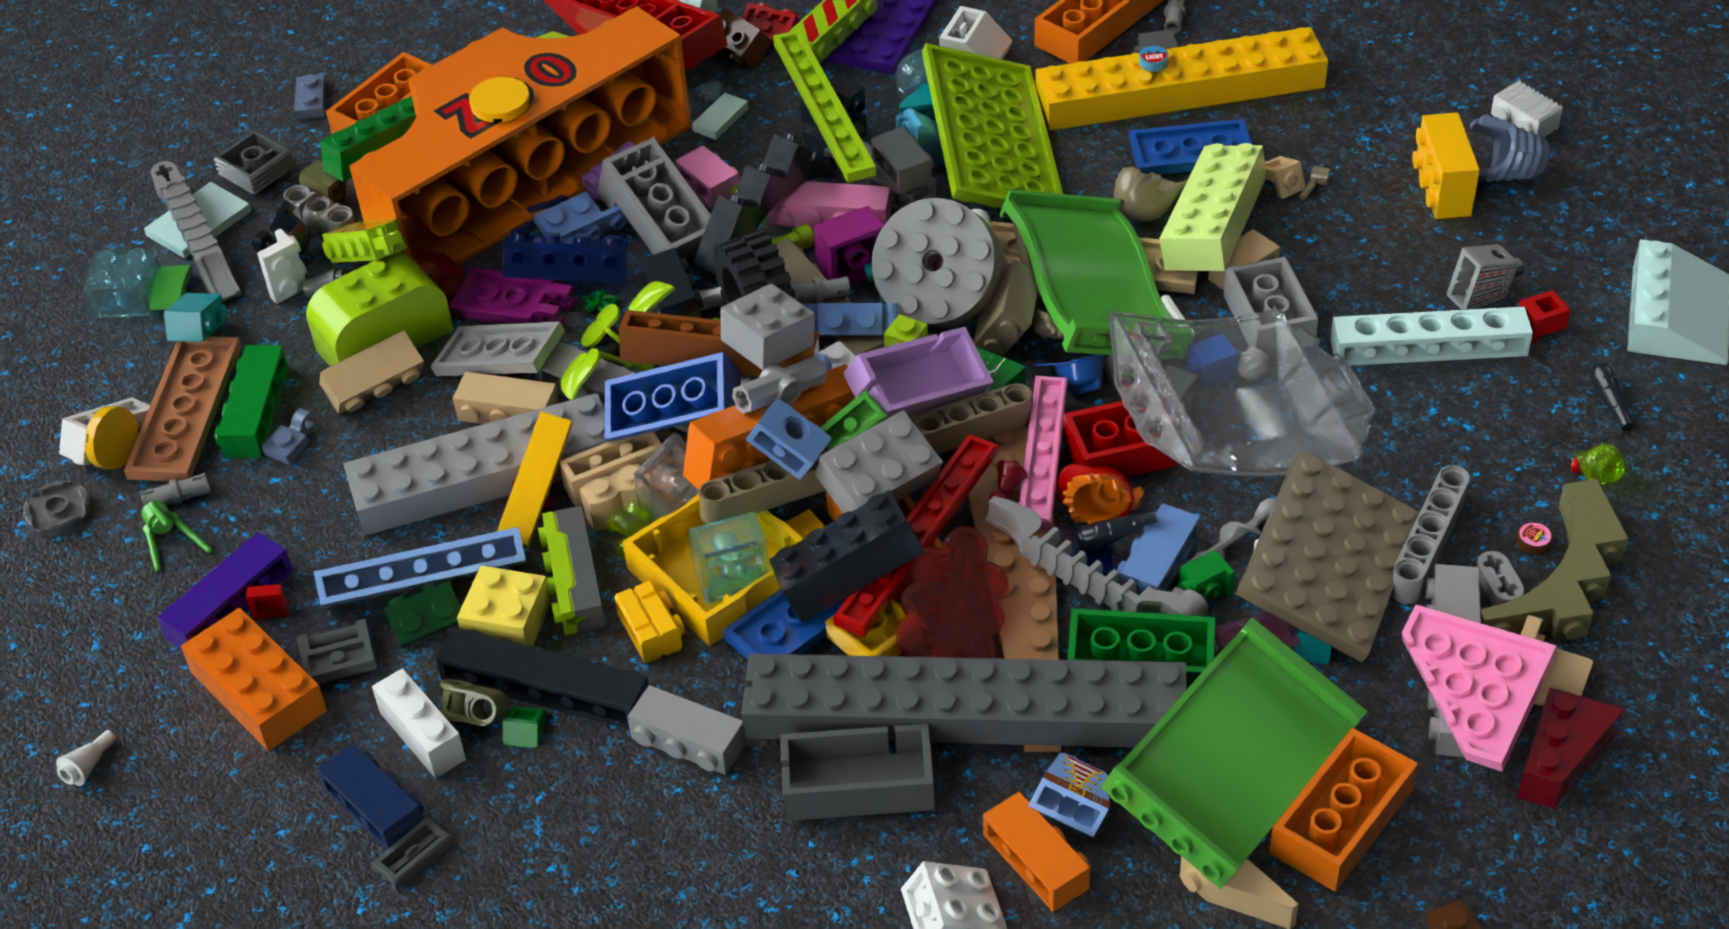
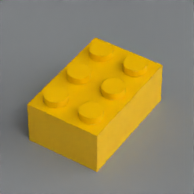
[1412,112,1480,219]

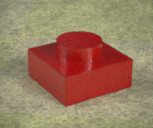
[246,584,289,619]

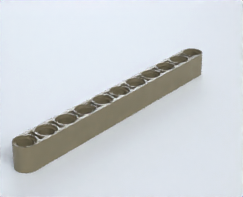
[699,383,1032,526]

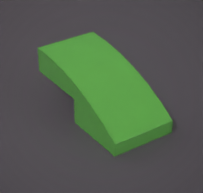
[149,265,193,310]

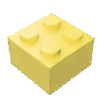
[457,566,552,646]

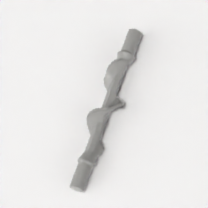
[1177,498,1276,576]

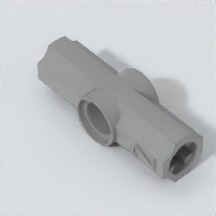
[732,356,828,414]

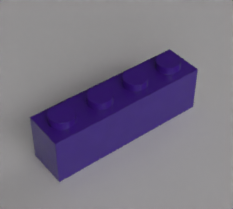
[157,532,293,650]

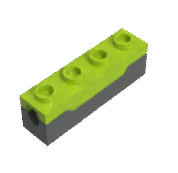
[538,506,606,636]

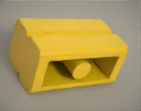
[614,581,685,663]

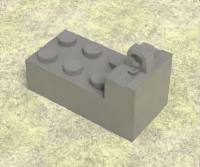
[597,137,711,259]

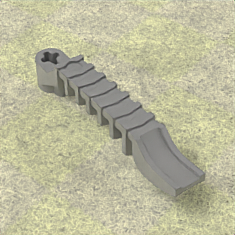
[151,161,241,301]
[985,496,1208,616]

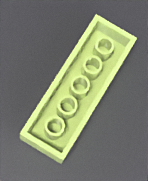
[1159,143,1267,271]

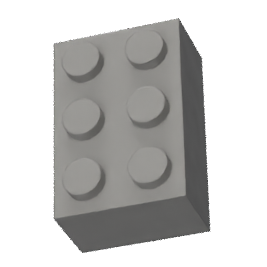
[1223,257,1318,356]
[815,410,943,513]

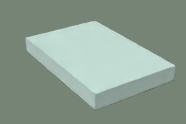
[144,182,251,259]

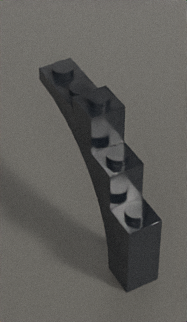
[693,132,836,275]

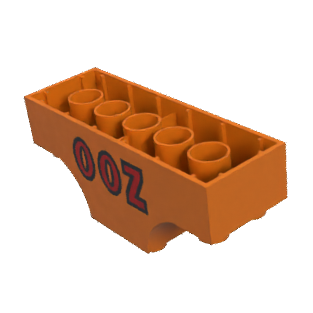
[349,6,692,280]

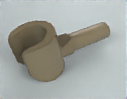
[1299,166,1330,200]

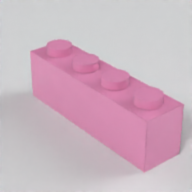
[768,181,891,228]

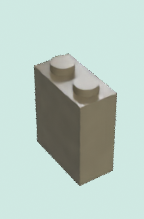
[973,259,1039,357]

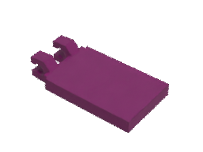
[448,268,576,325]

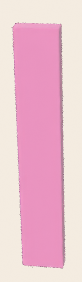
[1019,376,1068,530]

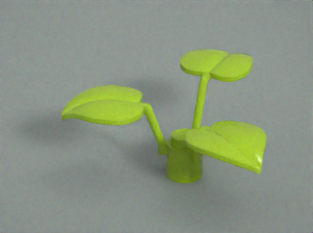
[561,281,676,400]

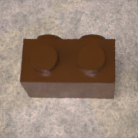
[718,7,773,69]

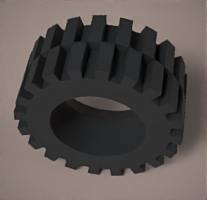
[713,230,796,305]

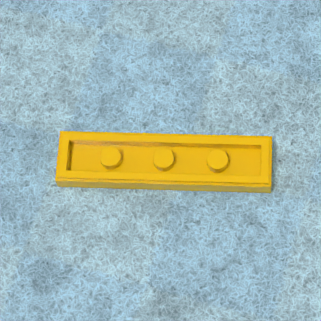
[497,411,573,547]

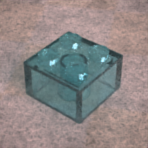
[83,248,161,318]
[688,511,770,604]

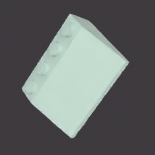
[1627,239,1729,365]

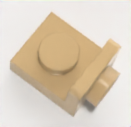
[1265,156,1305,199]

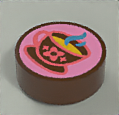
[1516,522,1553,555]

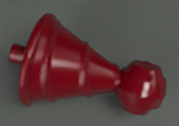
[989,460,1028,500]

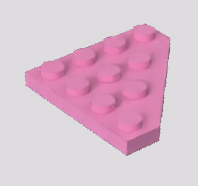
[1402,605,1557,771]

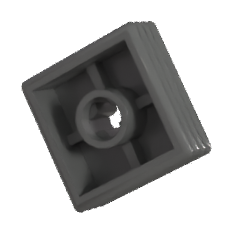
[213,131,296,195]

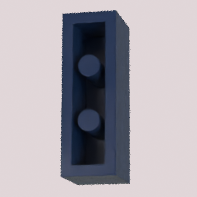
[317,743,424,850]

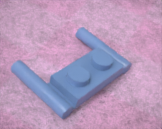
[804,303,899,336]

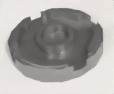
[23,481,92,537]

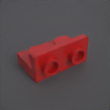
[741,3,800,45]

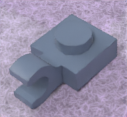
[261,408,316,465]

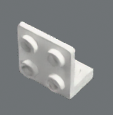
[901,861,1007,929]

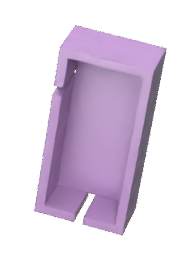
[843,327,994,423]

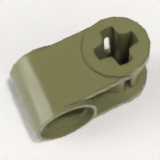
[438,679,509,726]

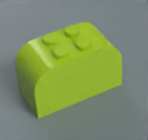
[306,253,454,367]

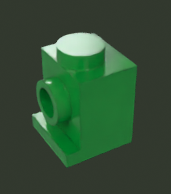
[1178,550,1235,601]

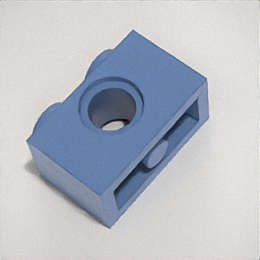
[745,397,832,480]

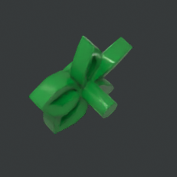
[582,289,619,314]

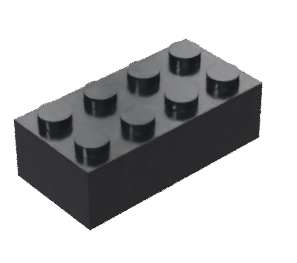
[769,490,925,623]

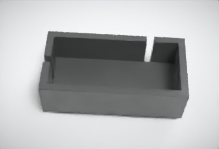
[780,723,935,821]

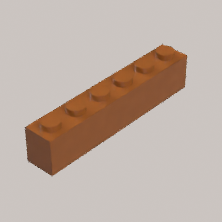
[619,310,819,376]

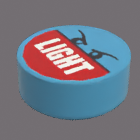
[1139,46,1168,72]

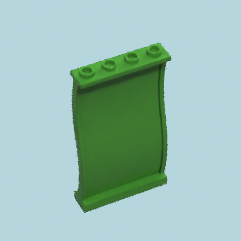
[1000,189,1193,359]
[1101,617,1368,889]

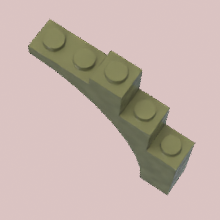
[1480,479,1629,642]

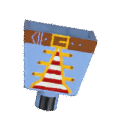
[1028,753,1110,837]

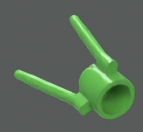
[141,500,213,571]

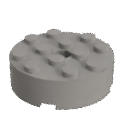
[872,198,1003,328]

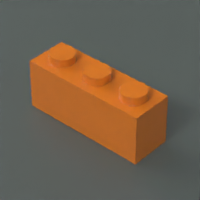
[983,792,1091,912]

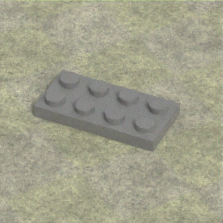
[430,322,565,376]

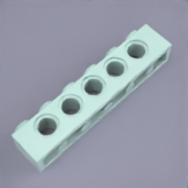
[1330,307,1533,366]

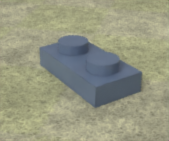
[294,74,326,120]

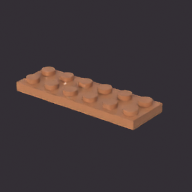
[124,337,242,481]

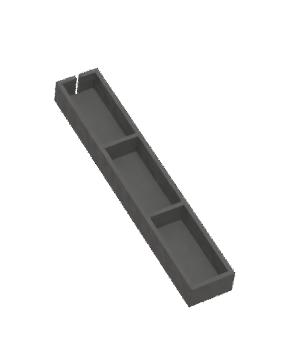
[741,654,1186,747]

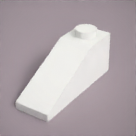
[59,397,150,465]

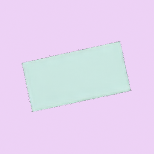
[692,93,749,140]

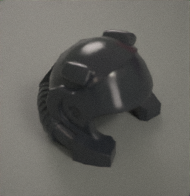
[251,199,316,256]

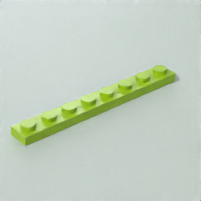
[773,29,876,183]

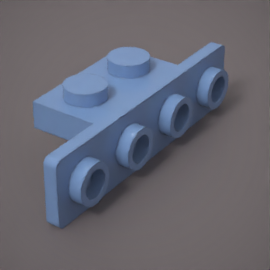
[523,191,629,269]

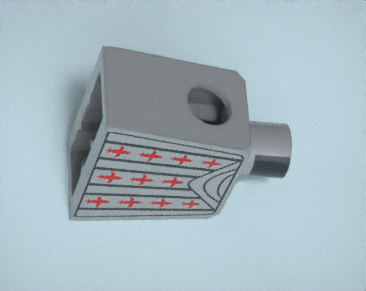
[1446,244,1524,310]

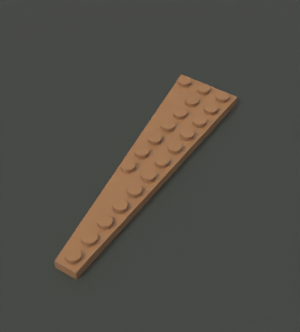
[956,427,1061,752]

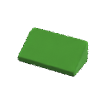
[820,390,887,451]

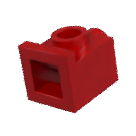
[1518,290,1570,344]

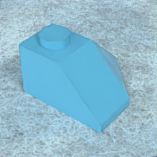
[896,108,945,168]

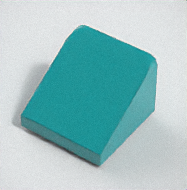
[1294,628,1332,665]

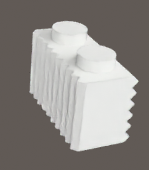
[1491,80,1563,137]

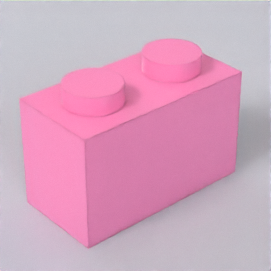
[675,145,741,210]

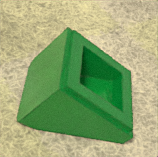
[502,706,547,748]

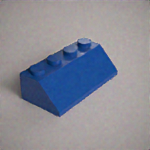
[605,352,741,442]

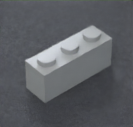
[627,685,747,775]

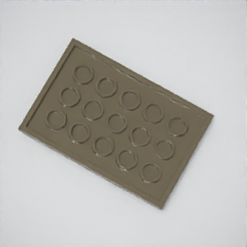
[1236,448,1420,663]

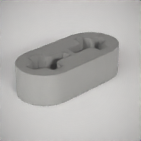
[1477,551,1524,606]

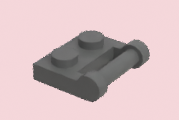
[297,618,377,684]

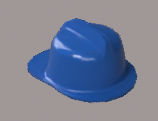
[1035,354,1109,395]

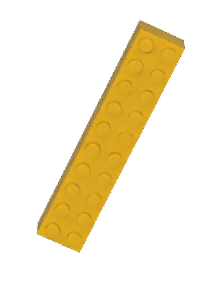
[1036,27,1328,131]

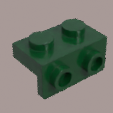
[384,581,461,648]

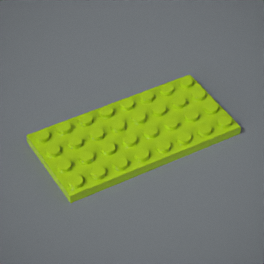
[922,43,1063,208]

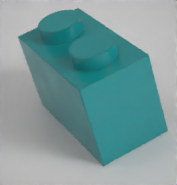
[164,293,227,342]

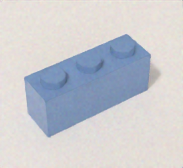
[1117,503,1200,595]

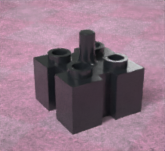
[800,74,868,155]

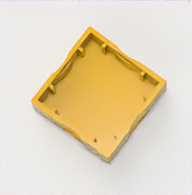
[623,494,804,647]

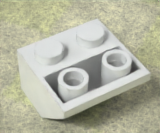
[939,6,1012,60]

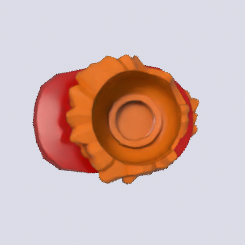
[1057,464,1145,524]

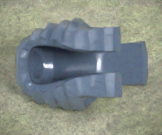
[1470,114,1550,182]

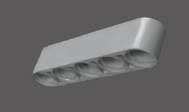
[1391,465,1470,604]

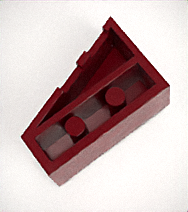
[1517,687,1624,809]

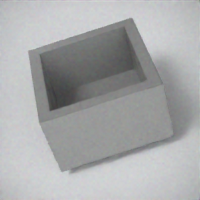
[721,283,815,370]

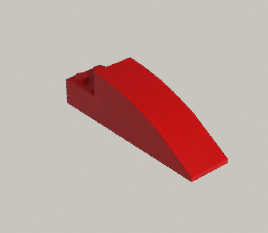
[543,0,728,71]

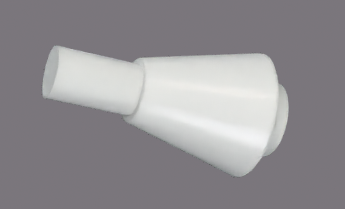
[56,730,116,786]

